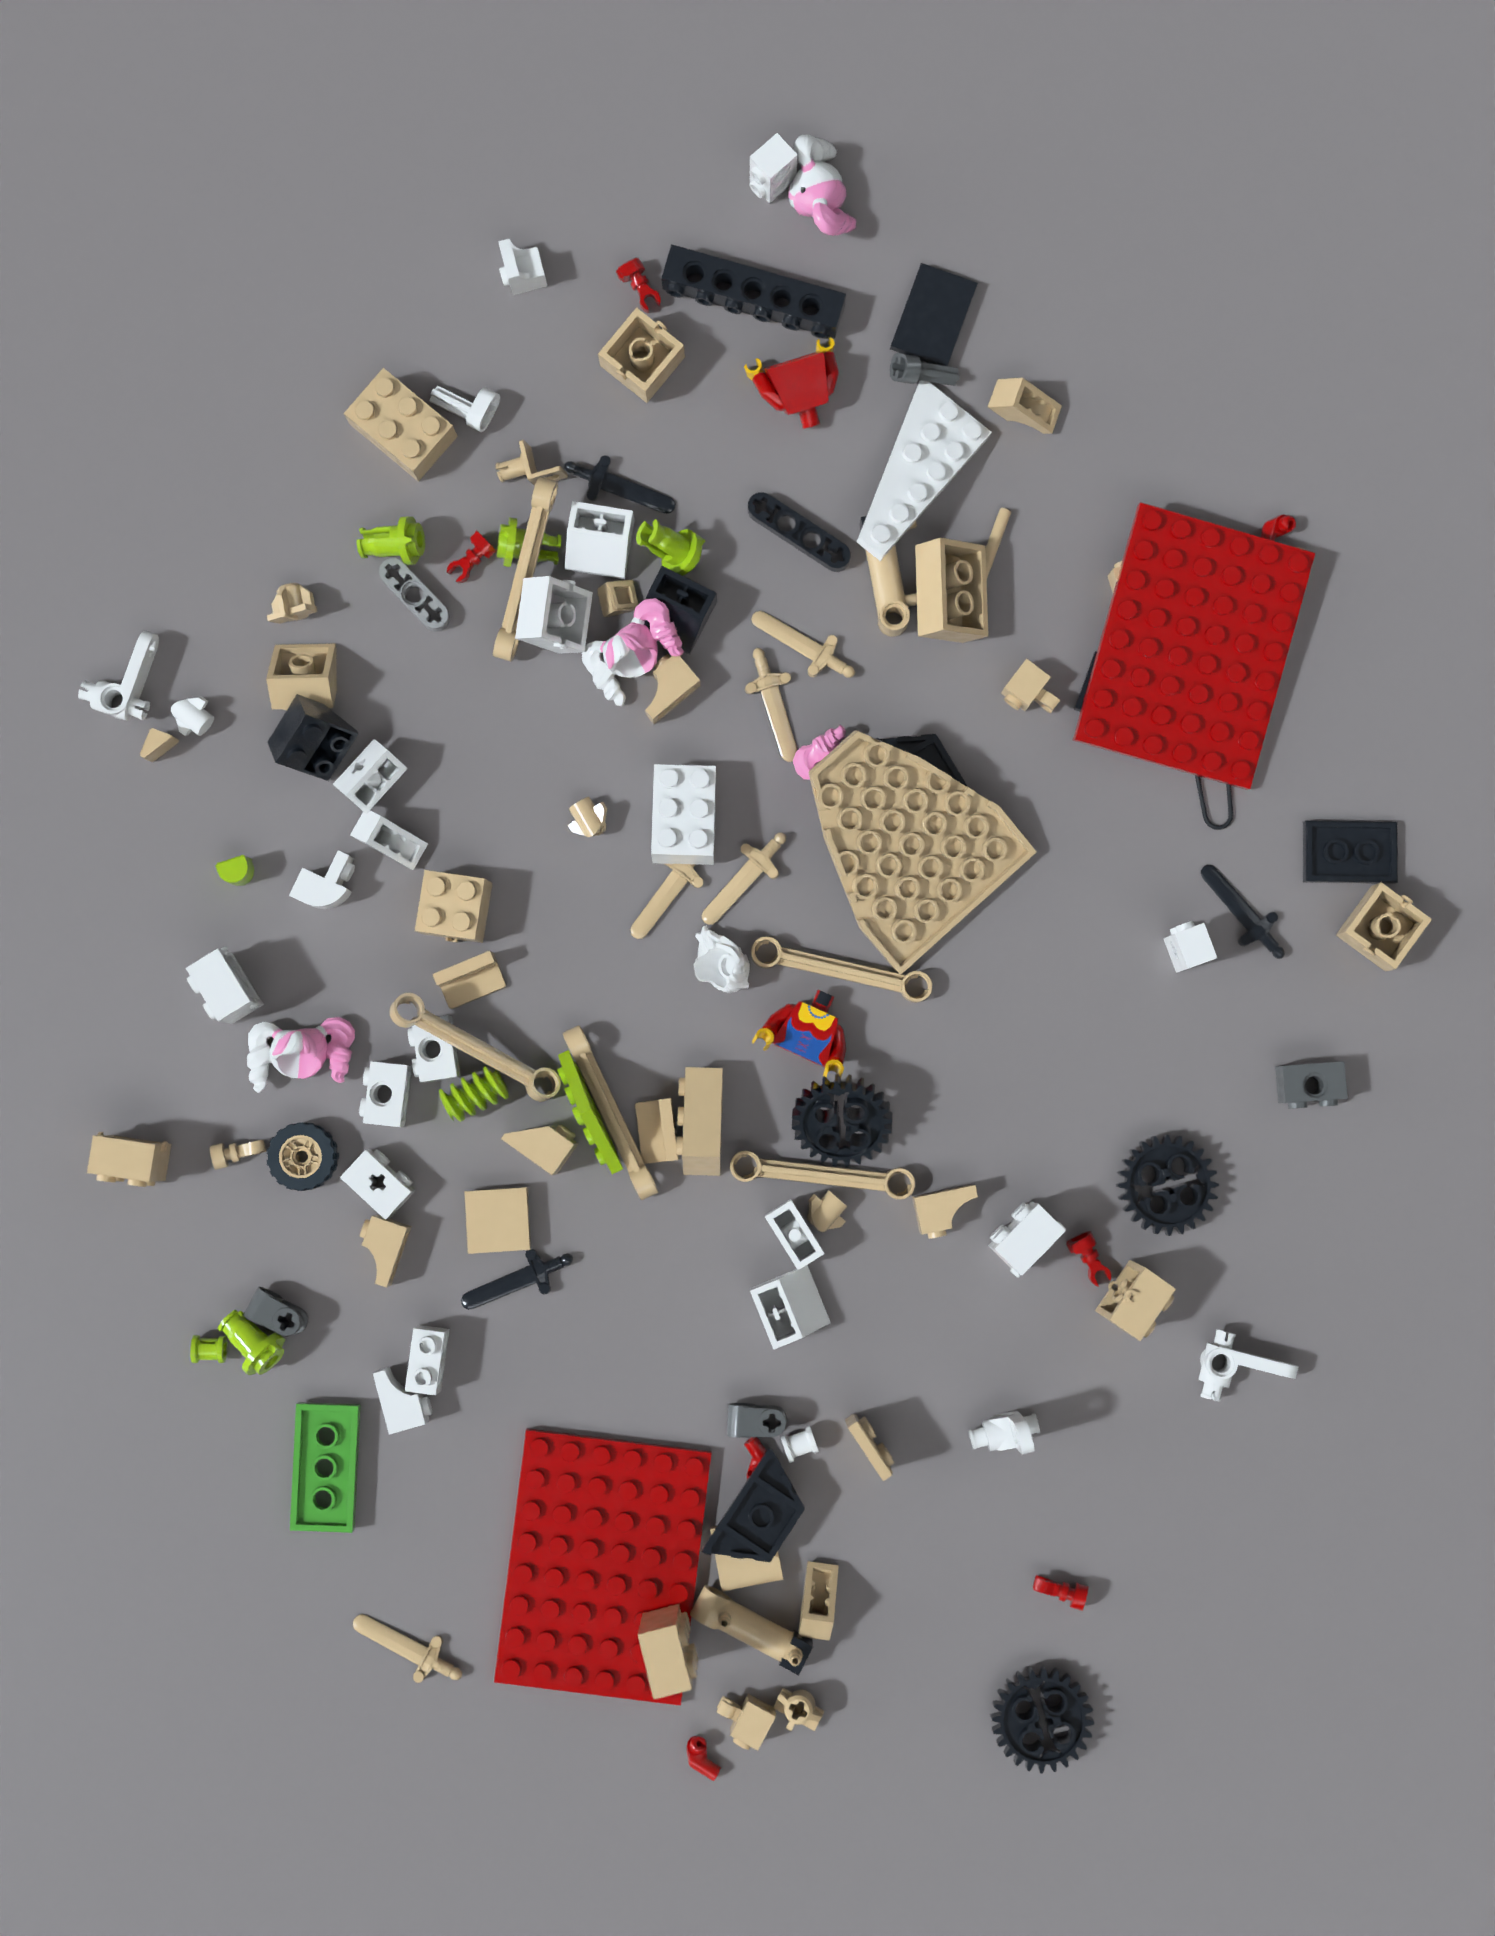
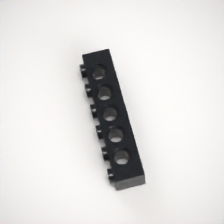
[661,244,846,339]

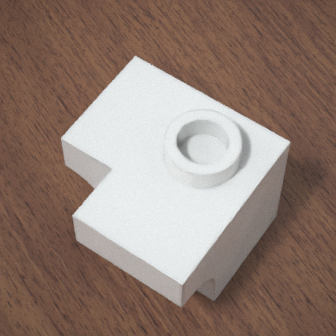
[498,238,547,295]

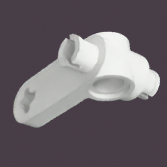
[78,631,159,721]
[1198,1329,1299,1402]
[968,1411,1040,1455]

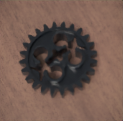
[792,1074,893,1167]
[1116,1135,1219,1236]
[990,1665,1094,1773]

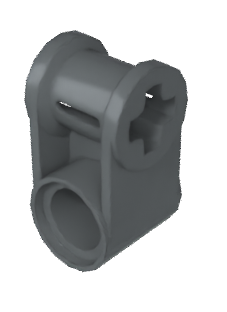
[244,1287,308,1336]
[727,1403,787,1438]

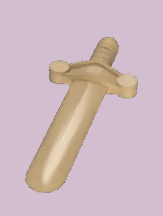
[752,611,855,678]
[745,648,797,762]
[702,832,786,925]
[630,864,703,939]
[353,1614,462,1683]

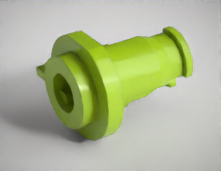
[356,516,425,565]
[496,517,562,567]
[636,519,706,576]
[218,1309,285,1376]

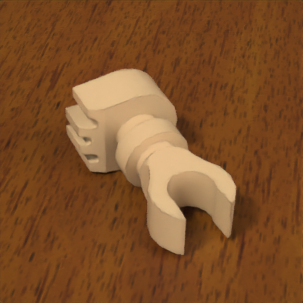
[210,1140,266,1170]

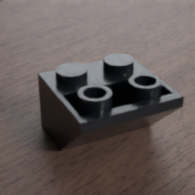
[645,566,717,655]
[267,694,358,781]

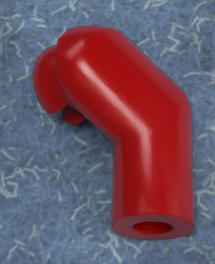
[1260,514,1296,541]
[744,1437,766,1479]
[686,1736,721,1781]

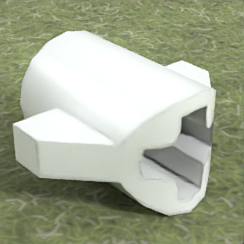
[171,697,214,736]

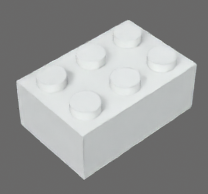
[651,764,716,865]

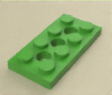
[290,1402,360,1533]

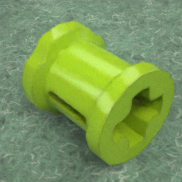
[190,1335,228,1363]

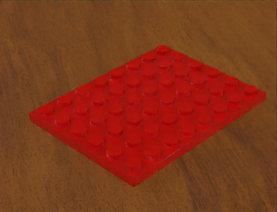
[1073,502,1316,790]
[494,1428,712,1706]

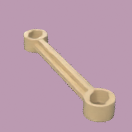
[493,477,558,662]
[751,937,932,1003]
[390,993,561,1102]
[563,1025,659,1201]
[730,1150,915,1199]

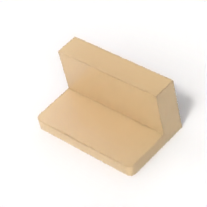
[432,951,506,1009]
[635,1098,679,1164]

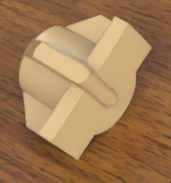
[267,583,317,624]
[773,1688,824,1731]

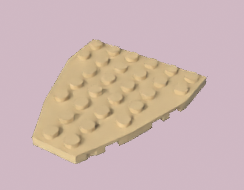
[808,730,1037,975]

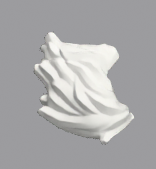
[693,925,750,993]

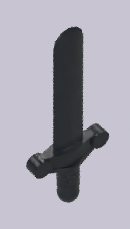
[564,455,675,514]
[1201,865,1285,959]
[461,1249,573,1310]

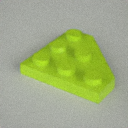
[557,1050,623,1174]

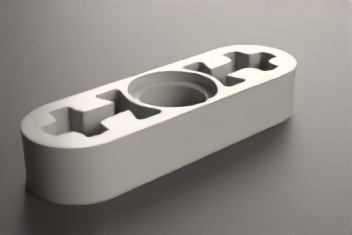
[379,558,450,632]

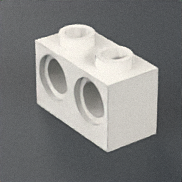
[749,133,798,204]
[405,1325,450,1395]

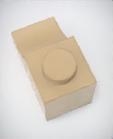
[988,378,1062,434]
[645,654,701,724]
[912,1184,978,1239]
[360,1215,412,1288]
[798,1561,839,1641]

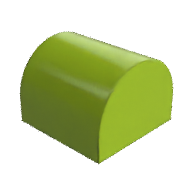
[215,855,254,886]

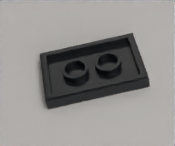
[890,263,978,366]
[1303,821,1398,884]

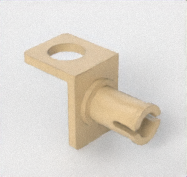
[495,440,568,486]

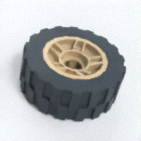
[266,1123,339,1191]

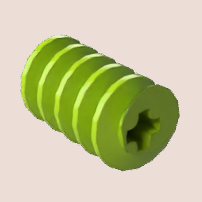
[439,1066,509,1122]

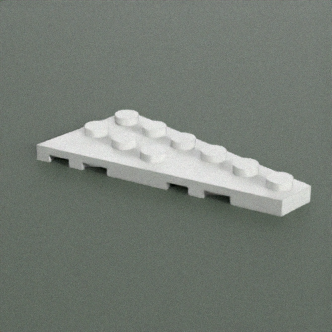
[857,380,992,561]

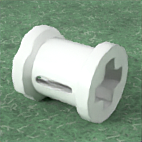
[780,1425,819,1463]

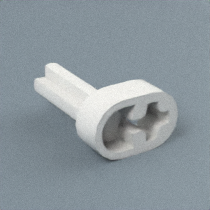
[429,385,500,432]

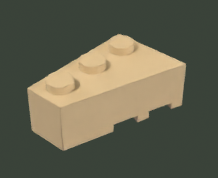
[676,1067,723,1176]

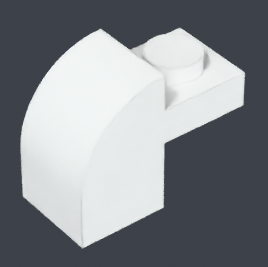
[289,850,355,909]

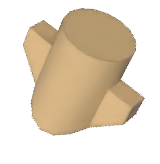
[568,797,607,837]
[807,1190,847,1232]

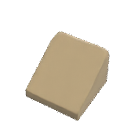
[597,580,639,617]
[140,728,179,763]

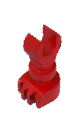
[616,257,661,313]
[447,531,497,584]
[1066,1231,1112,1287]
[1033,1575,1089,1611]

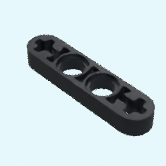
[748,492,851,572]

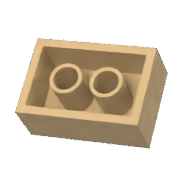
[344,368,458,482]
[915,538,988,643]
[638,1604,699,1699]

